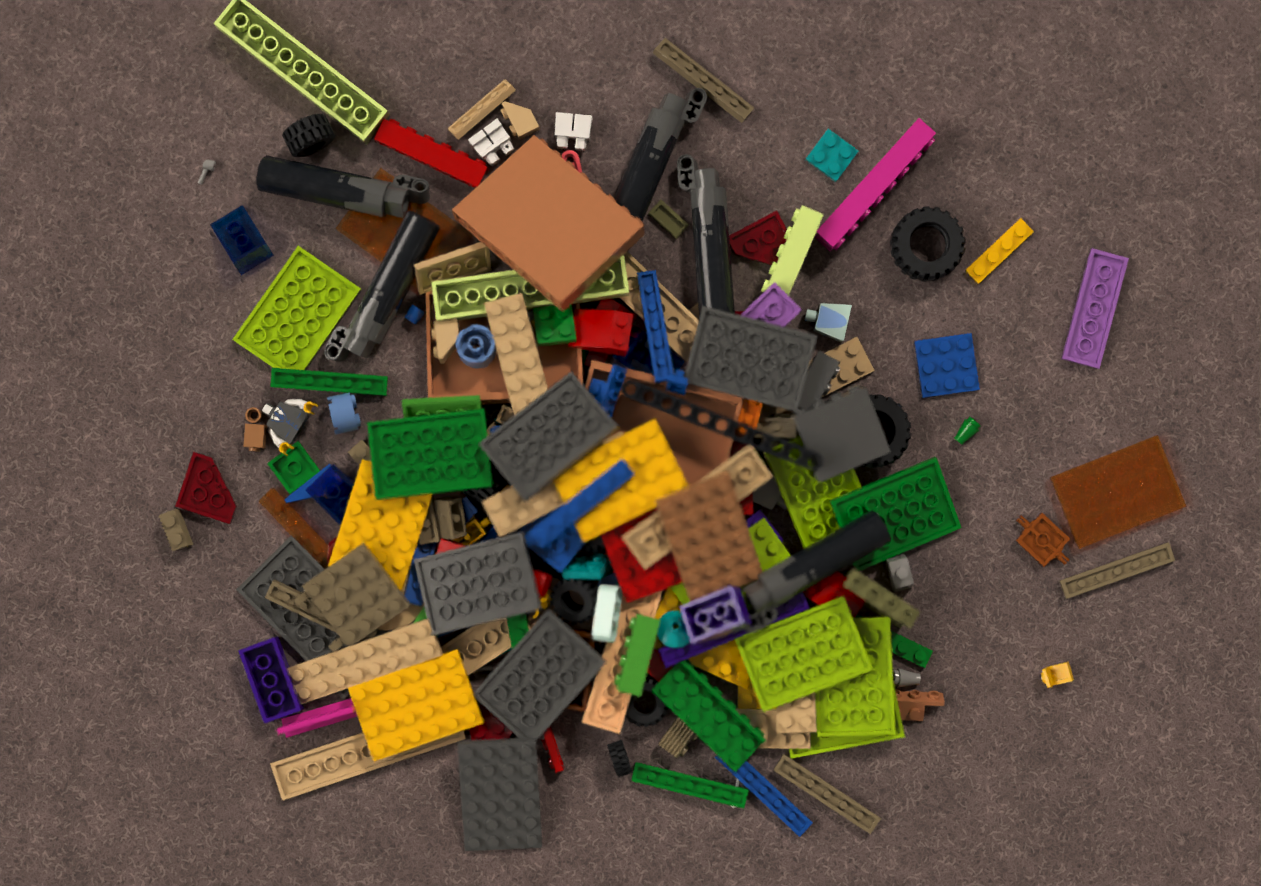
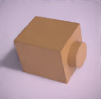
[243,424,267,452]

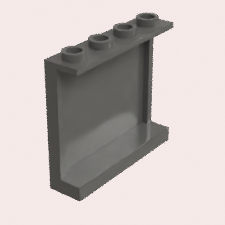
[790,384,891,482]

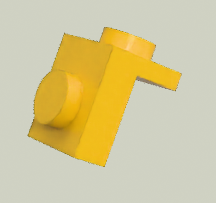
[1041,661,1074,688]

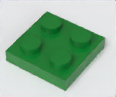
[533,304,577,346]
[267,441,321,495]

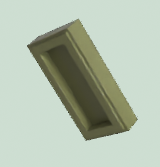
[648,200,689,239]

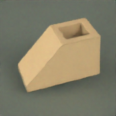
[501,101,540,140]
[431,318,460,364]

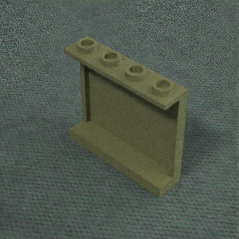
[843,569,920,629]

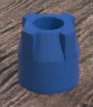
[405,304,425,324]

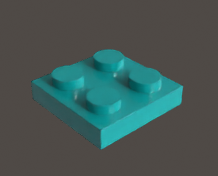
[805,129,859,182]
[562,553,611,579]

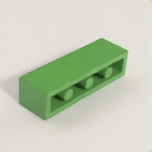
[614,614,660,696]

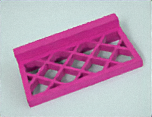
[277,698,358,738]

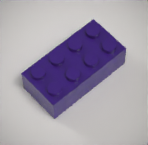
[238,636,304,724]

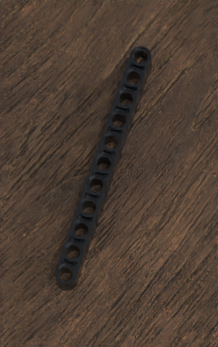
[622,380,823,471]

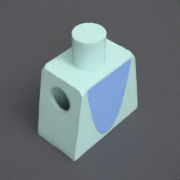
[805,303,852,342]

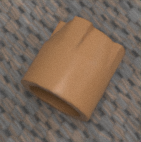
[245,407,262,423]

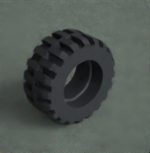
[890,206,966,282]
[859,394,912,468]

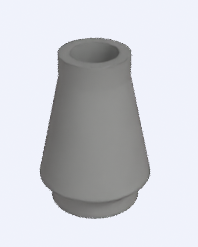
[893,668,921,687]

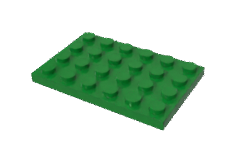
[367,409,493,500]
[829,457,962,571]

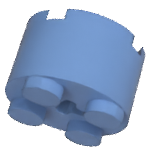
[456,325,497,368]
[327,392,361,435]

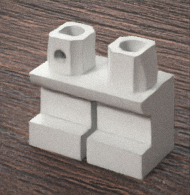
[555,112,592,151]
[468,119,514,166]

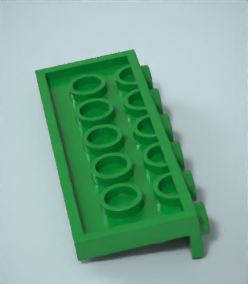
[651,659,766,772]

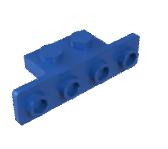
[588,364,627,418]

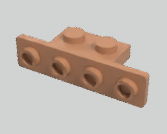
[895,689,945,721]

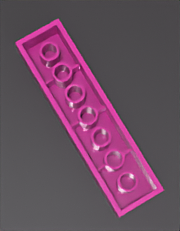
[814,118,936,251]

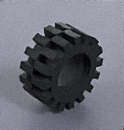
[607,740,633,778]

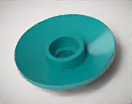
[657,610,691,648]

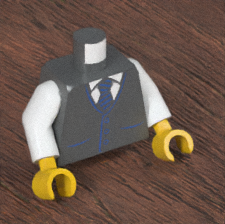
[262,399,318,456]

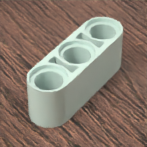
[592,584,623,643]

